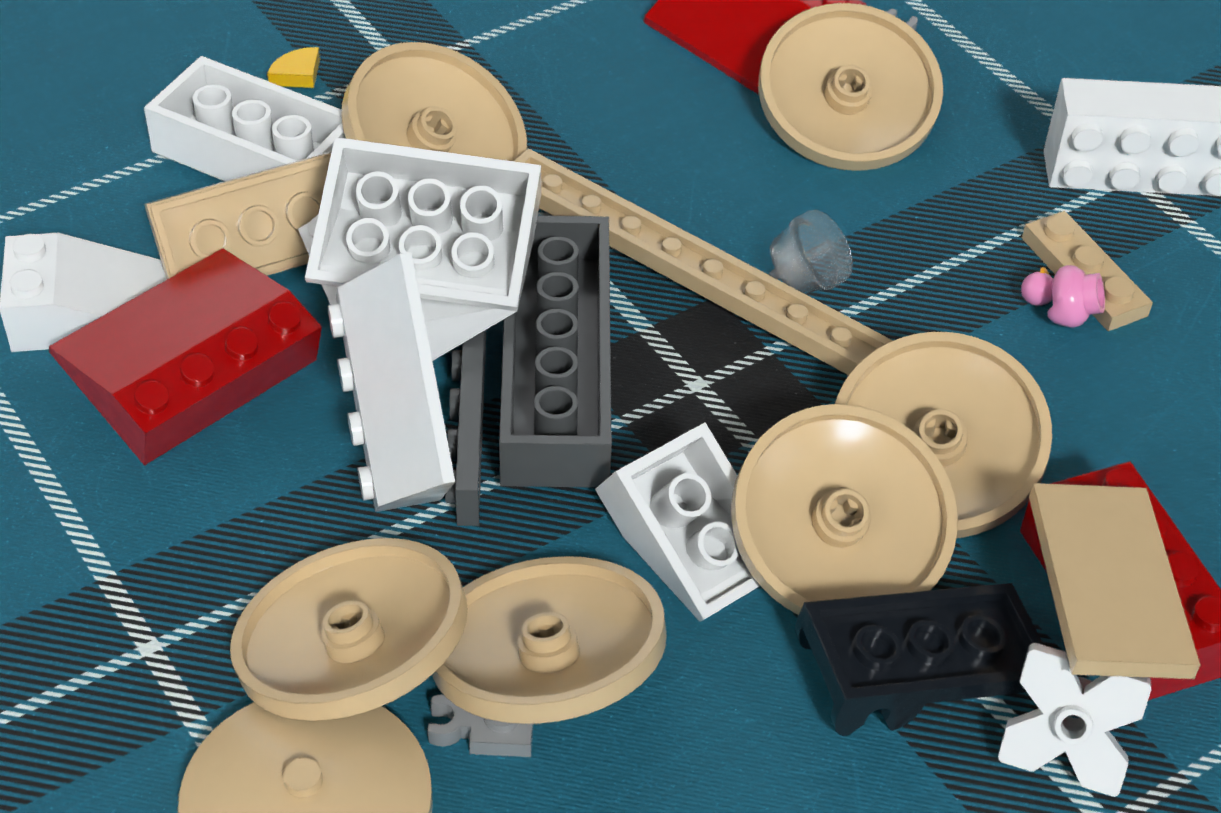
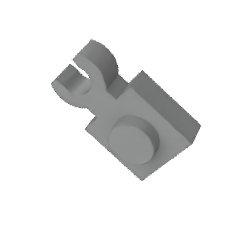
[428,694,533,757]

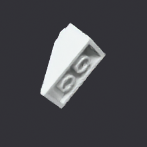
[0,233,167,352]
[595,422,760,622]

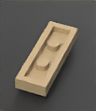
[1022,211,1153,331]

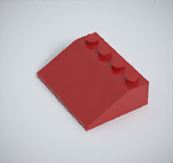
[644,0,866,95]
[49,248,322,466]

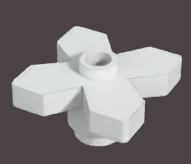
[998,643,1151,797]

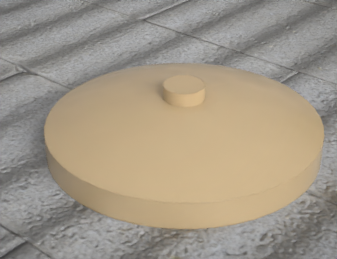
[758,3,943,171]
[341,42,527,161]
[835,332,1052,538]
[731,404,958,615]
[230,538,468,721]
[432,556,667,724]
[178,702,433,813]

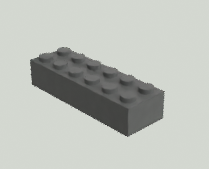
[499,215,612,487]

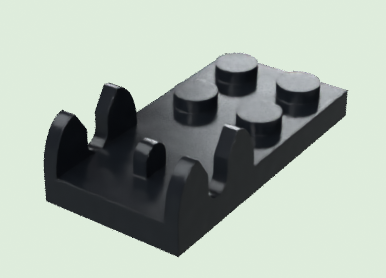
[795,583,1044,736]

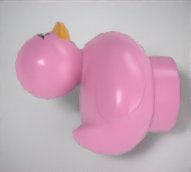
[1021,265,1105,328]

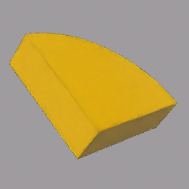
[267,47,320,88]

